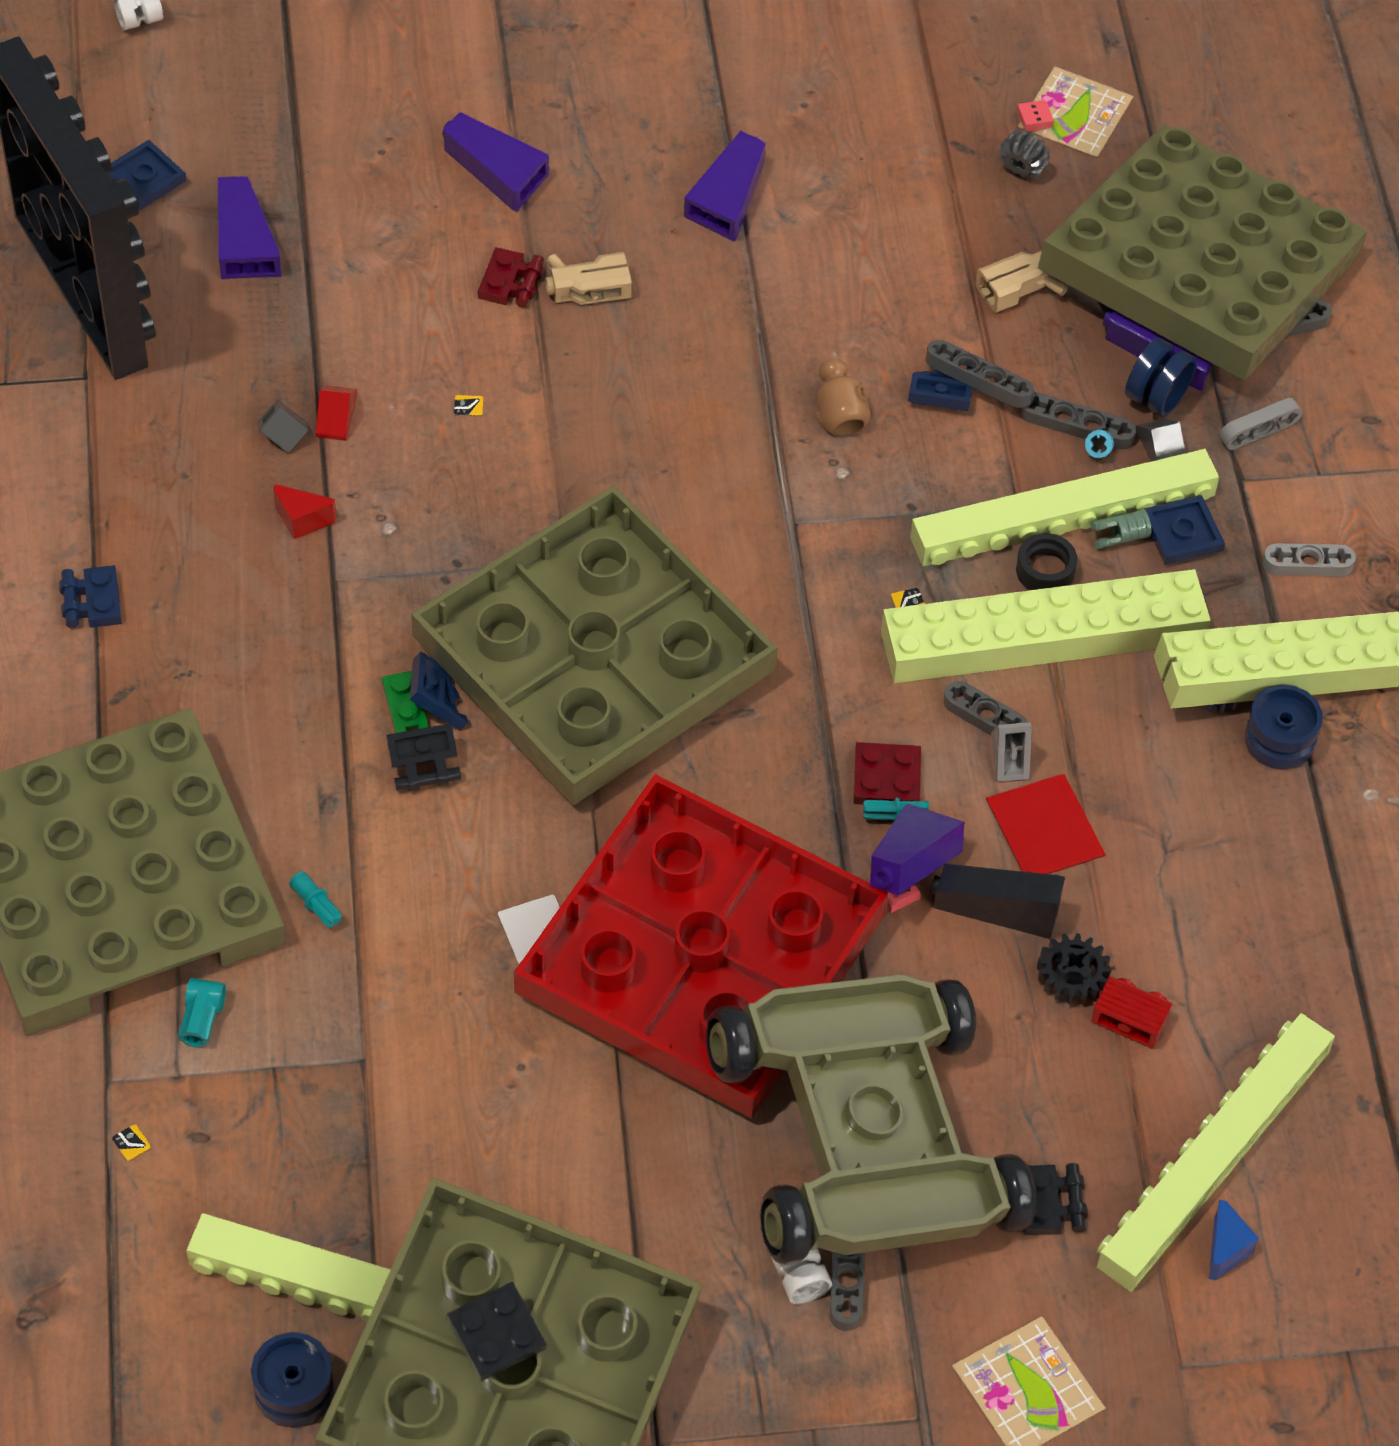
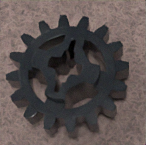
[1036,933,1111,1004]

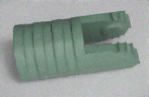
[1090,509,1151,550]

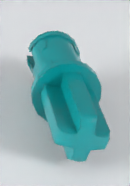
[863,797,929,821]
[289,871,342,928]

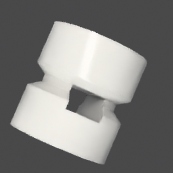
[113,0,163,31]
[771,1249,832,1304]

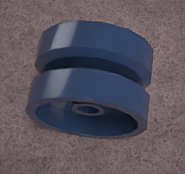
[1125,337,1198,417]
[1245,684,1323,769]
[251,1332,335,1428]

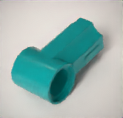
[178,978,226,1048]

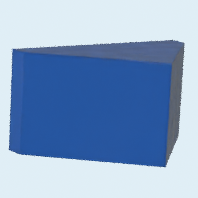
[1209,1200,1259,1280]

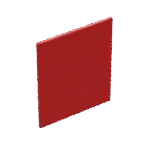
[986,774,1106,874]

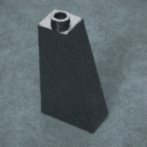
[930,864,1065,939]

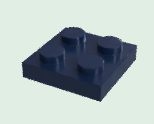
[107,140,187,210]
[1144,495,1225,565]

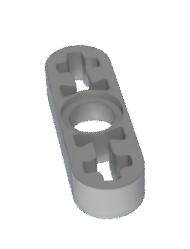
[1219,398,1303,450]
[1263,543,1356,577]

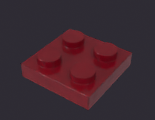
[853,742,921,805]

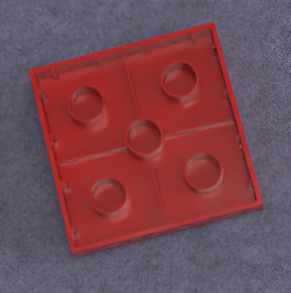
[514,774,889,1119]

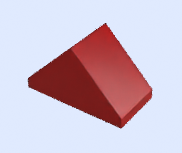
[316,386,357,441]
[273,484,337,539]

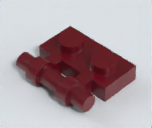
[478,247,544,307]

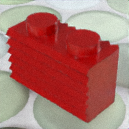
[1091,976,1173,1049]

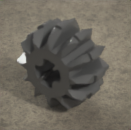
[999,129,1050,179]

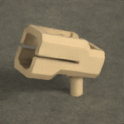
[976,251,1068,312]
[545,252,632,305]

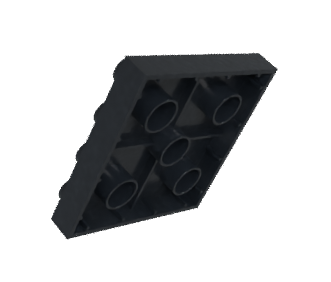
[0,36,156,380]

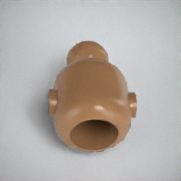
[816,359,871,436]

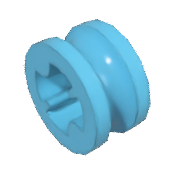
[1085,430,1114,458]

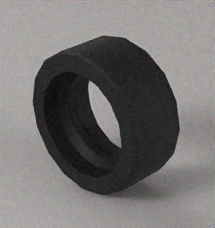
[1016,533,1078,590]

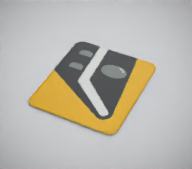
[454,395,483,415]
[891,588,925,608]
[112,1124,151,1161]

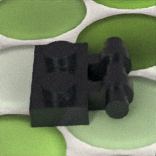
[386,723,461,792]
[1024,1163,1088,1235]

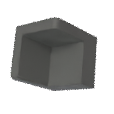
[258,399,308,452]

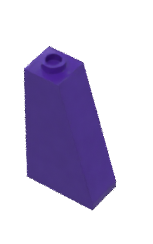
[442,112,549,212]
[684,131,766,242]
[218,176,281,279]
[1103,308,1212,391]
[870,804,965,895]

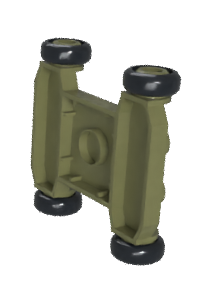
[706,975,1037,1265]

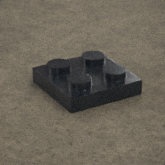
[447,1281,547,1382]

